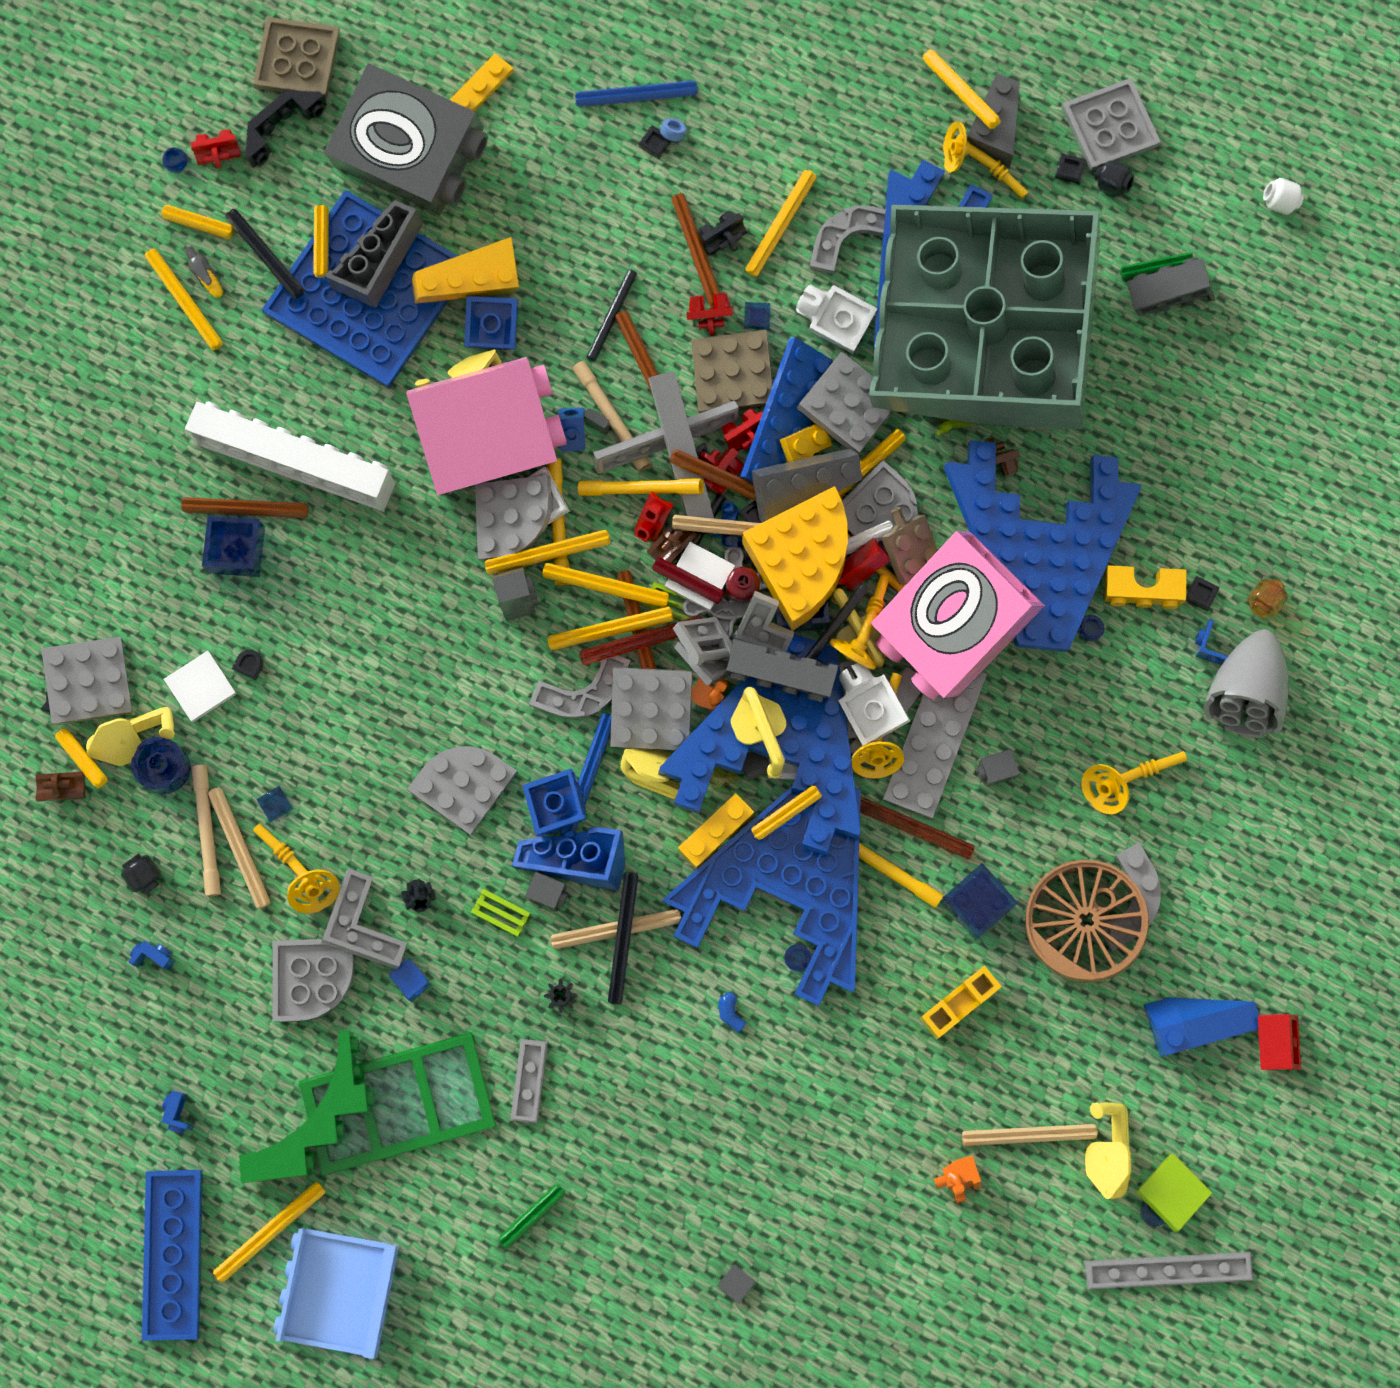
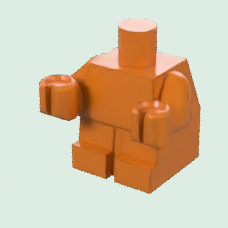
[692,678,729,710]
[934,1155,982,1204]

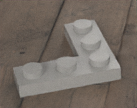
[321,868,407,970]

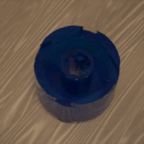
[131,737,191,794]

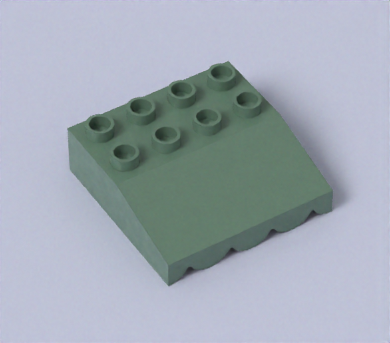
[869,205,1101,429]

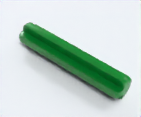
[1120,252,1194,281]
[498,1184,566,1249]

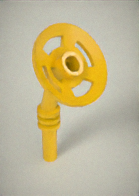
[943,121,1028,199]
[830,575,890,670]
[851,673,904,778]
[1081,751,1187,814]
[253,823,340,913]

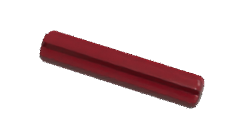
[652,557,725,604]

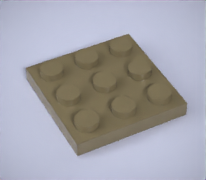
[253,17,341,99]
[691,330,773,414]

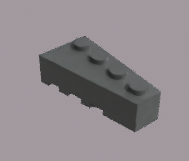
[324,200,423,308]
[751,448,862,523]
[726,640,838,702]

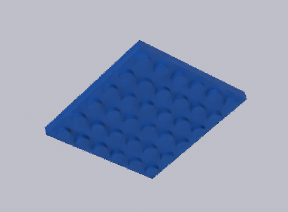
[262,190,457,389]

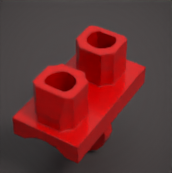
[191,129,242,169]
[686,293,734,335]
[721,408,763,452]
[699,448,744,494]
[634,492,674,542]

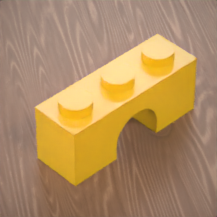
[1104,566,1186,609]
[678,793,754,870]
[919,965,1002,1040]

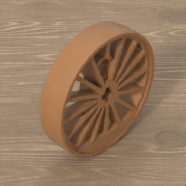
[1025,860,1149,983]

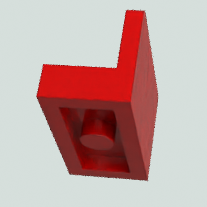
[838,538,890,591]
[1258,1014,1301,1070]

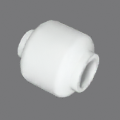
[1263,178,1304,215]

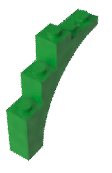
[239,1030,375,1183]

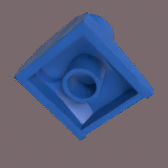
[464,296,519,350]
[522,769,587,836]

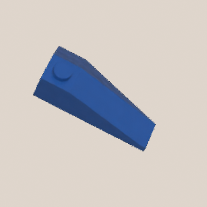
[512,827,625,891]
[1144,997,1259,1057]

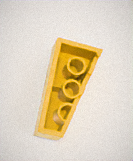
[411,237,519,304]

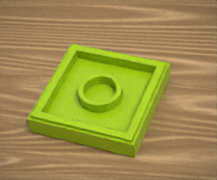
[1136,1153,1212,1232]

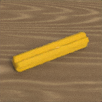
[161,205,234,239]
[314,205,329,278]
[55,728,108,788]
[752,786,822,840]

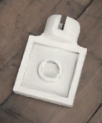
[796,285,877,354]
[838,663,910,746]

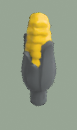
[184,246,223,298]

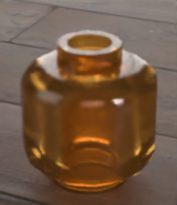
[1248,579,1288,618]

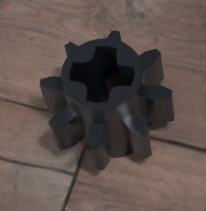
[401,879,436,912]
[544,979,578,1013]

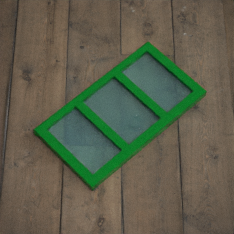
[299,1032,496,1176]

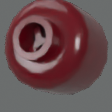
[726,567,760,604]

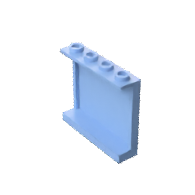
[273,1228,399,1359]

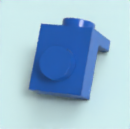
[128,940,175,970]
[161,1090,194,1134]

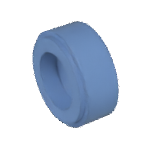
[660,118,686,142]

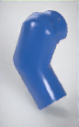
[712,501,739,538]
[718,992,746,1033]

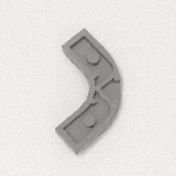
[809,205,886,274]
[529,651,631,719]
[1100,842,1161,951]

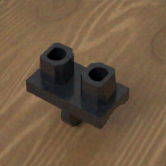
[699,211,747,256]

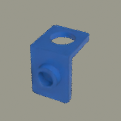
[558,408,586,451]
[1195,619,1228,665]
[389,958,432,1002]

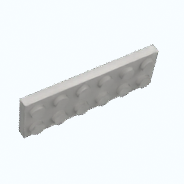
[883,672,987,819]

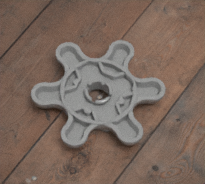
[683,546,767,638]

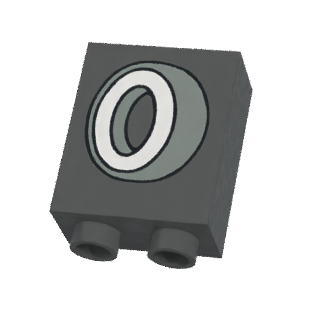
[324,63,488,216]

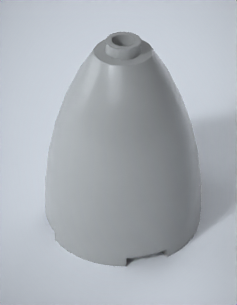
[1203,629,1289,738]

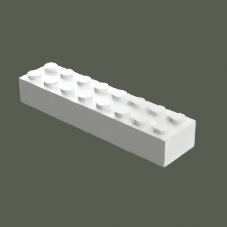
[185,402,395,512]

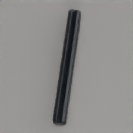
[226,208,305,299]
[608,871,639,1005]

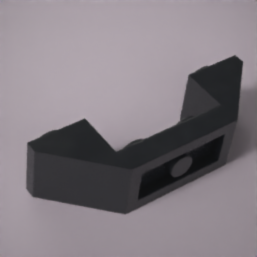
[245,91,327,168]

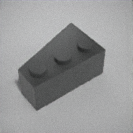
[967,73,1020,167]
[1128,258,1215,316]
[492,566,539,621]

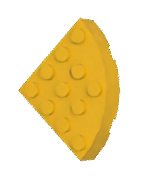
[742,486,848,631]

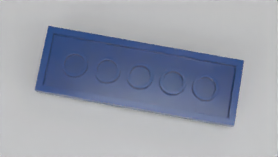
[740,337,833,483]
[142,1170,203,1341]

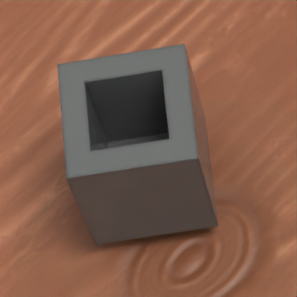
[976,749,1020,787]
[525,872,569,911]

